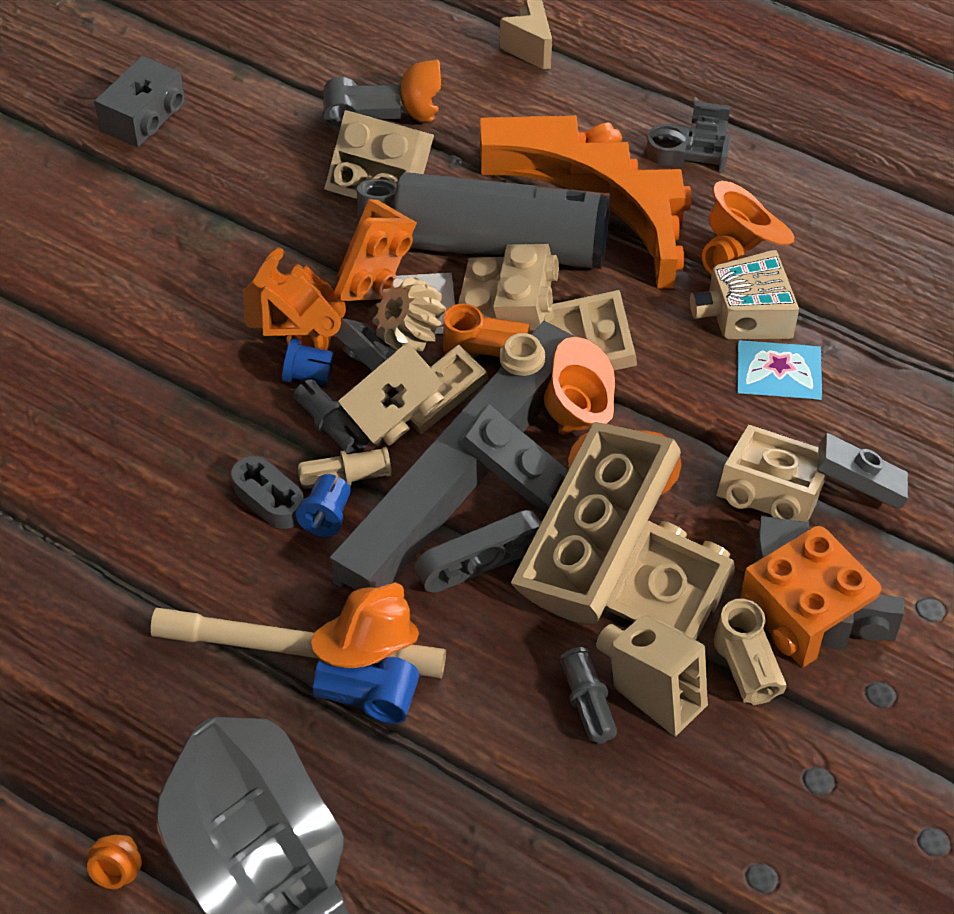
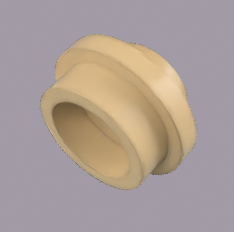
[500,333,545,376]

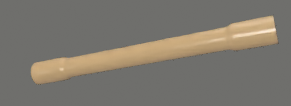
[151,608,446,679]

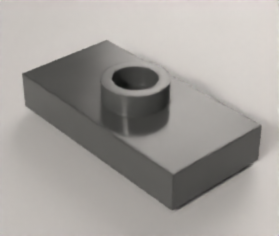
[818,433,908,510]

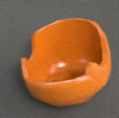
[400,59,441,123]

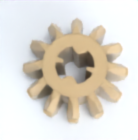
[372,277,446,352]

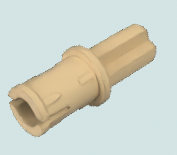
[298,447,391,489]

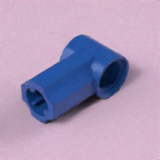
[313,657,420,724]

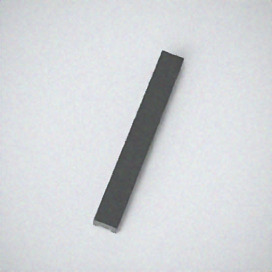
[330,321,575,590]

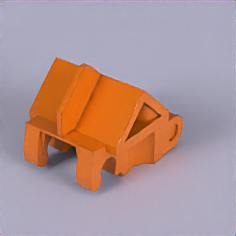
[243,247,346,337]

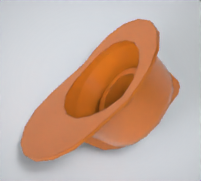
[709,181,795,251]
[543,337,615,435]
[311,582,419,668]

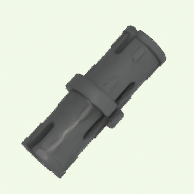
[293,379,369,454]

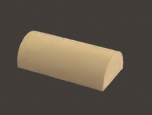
[511,421,681,624]

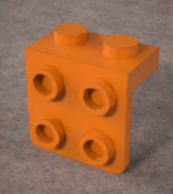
[334,199,417,301]
[740,526,881,668]

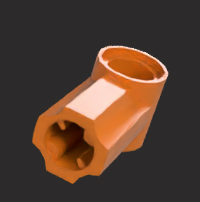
[443,304,530,359]

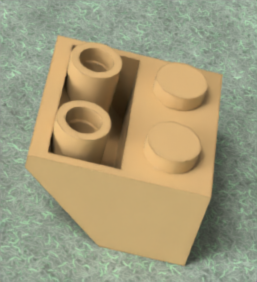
[324,110,434,199]

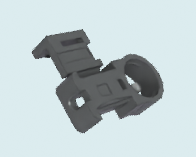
[646,101,731,172]

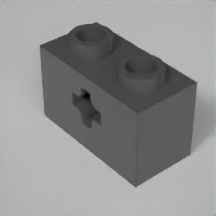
[94,56,185,147]

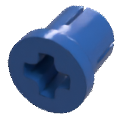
[282,338,334,386]
[296,474,351,537]

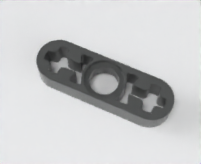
[414,510,541,593]

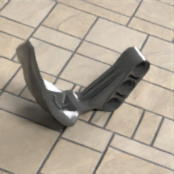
[156,717,349,914]

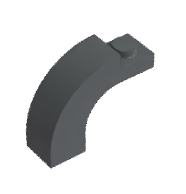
[754,516,904,651]

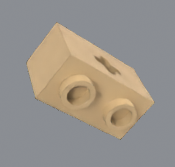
[338,342,447,446]

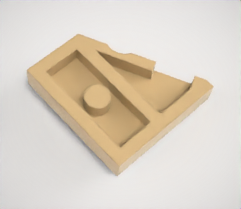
[544,290,637,370]

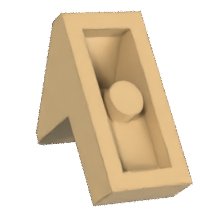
[500,0,552,69]

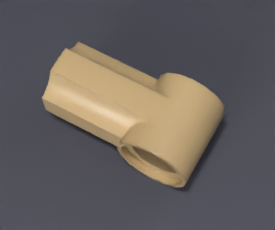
[713,599,786,706]

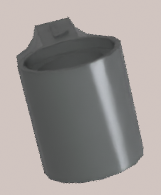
[323,77,401,130]

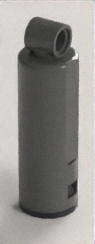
[357,172,610,269]

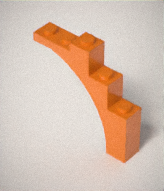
[480,115,691,289]

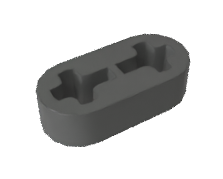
[231,456,304,529]

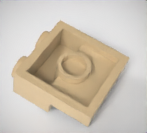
[458,244,559,330]
[717,424,828,522]
[604,521,735,640]

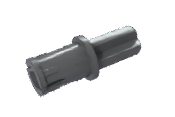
[559,647,617,745]

